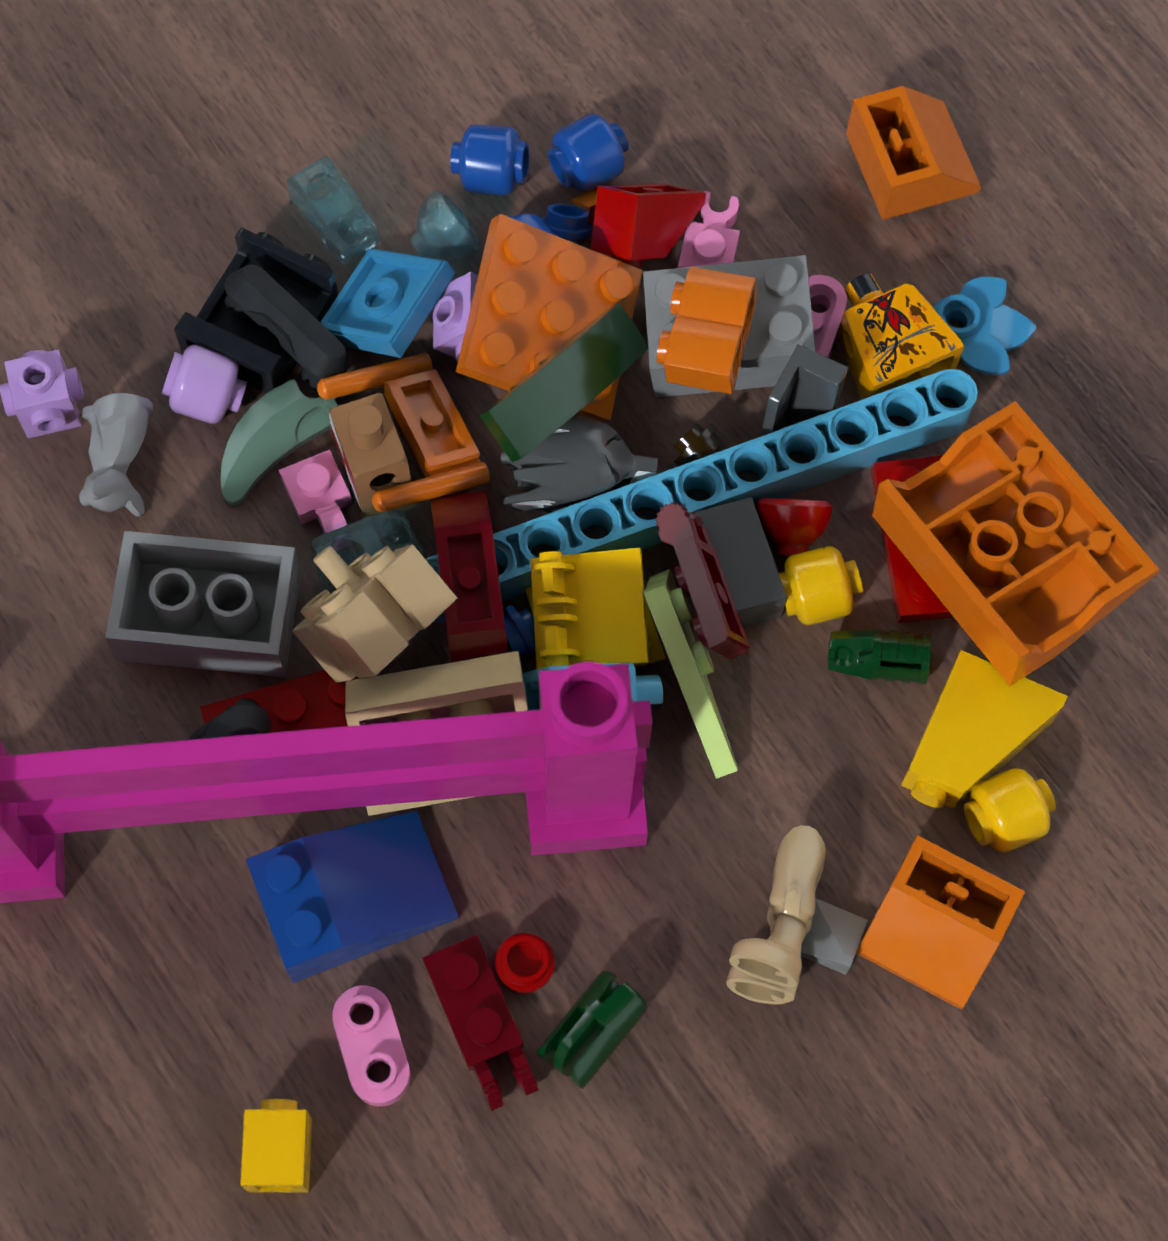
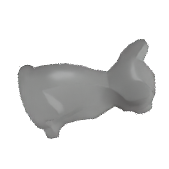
[79,393,153,517]

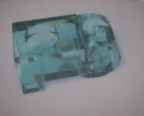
[287,155,381,265]
[311,509,424,593]

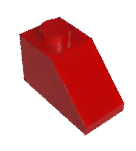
[591,183,706,268]

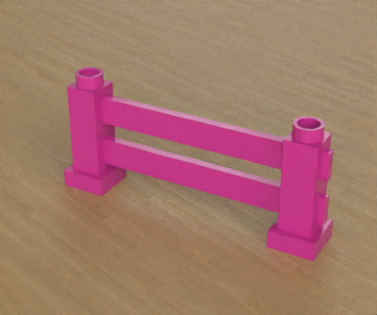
[0,662,652,903]

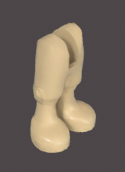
[726,825,826,1004]

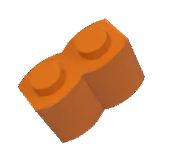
[657,266,757,394]

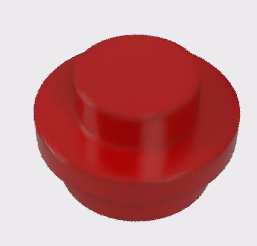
[495,933,555,993]

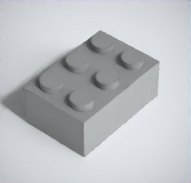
[643,255,815,398]
[105,531,302,677]

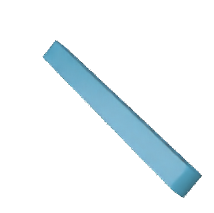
[426,369,978,623]

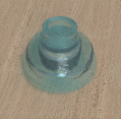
[410,191,481,260]

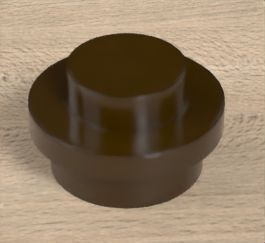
[673,423,724,466]

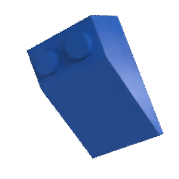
[246,811,459,983]

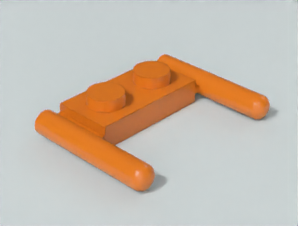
[317,352,490,513]

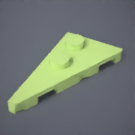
[643,569,738,779]

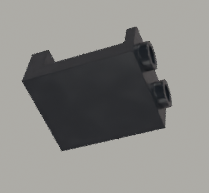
[174,228,338,394]

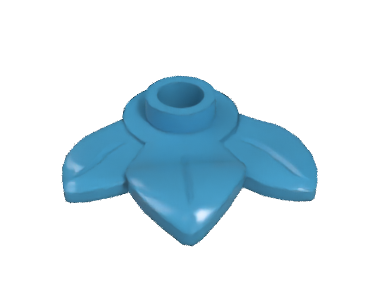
[933,277,1036,376]

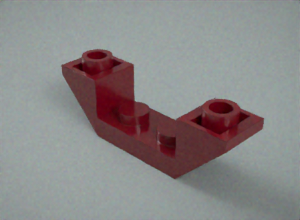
[431,490,508,663]

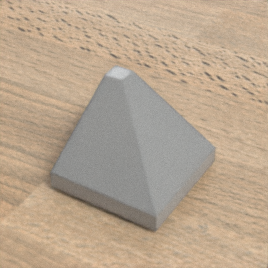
[801,898,868,975]

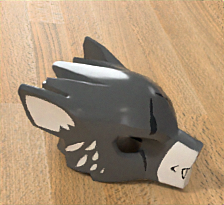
[500,415,658,513]

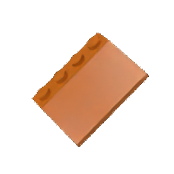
[872,401,1160,686]

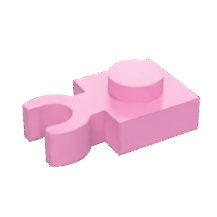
[678,191,740,268]

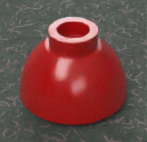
[755,498,833,555]

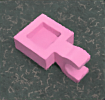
[279,450,352,550]

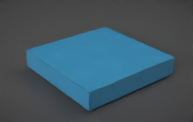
[320,248,455,358]

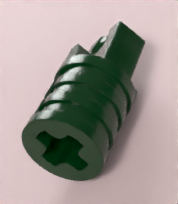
[827,629,931,685]

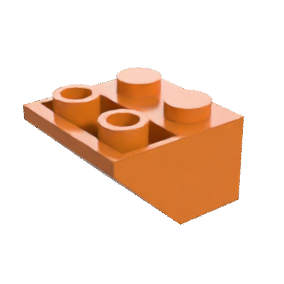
[846,86,981,220]
[856,835,1026,1010]

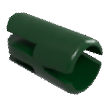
[537,971,648,1089]

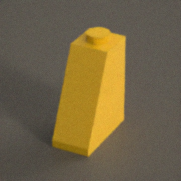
[901,650,1068,809]

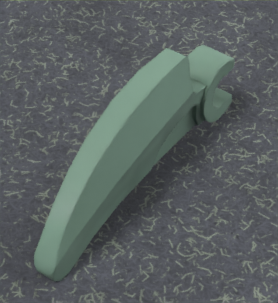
[220,380,346,506]

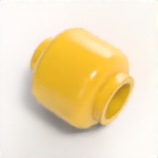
[778,546,863,626]
[964,768,1056,853]

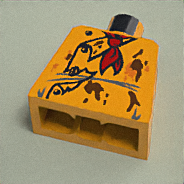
[838,273,964,400]

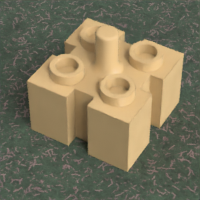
[292,544,457,683]

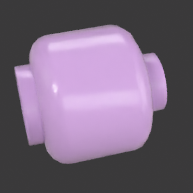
[162,345,247,424]

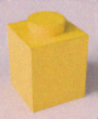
[240,1099,312,1193]

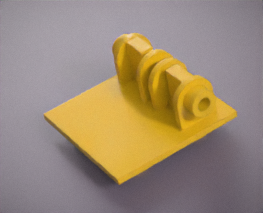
[530,547,649,669]

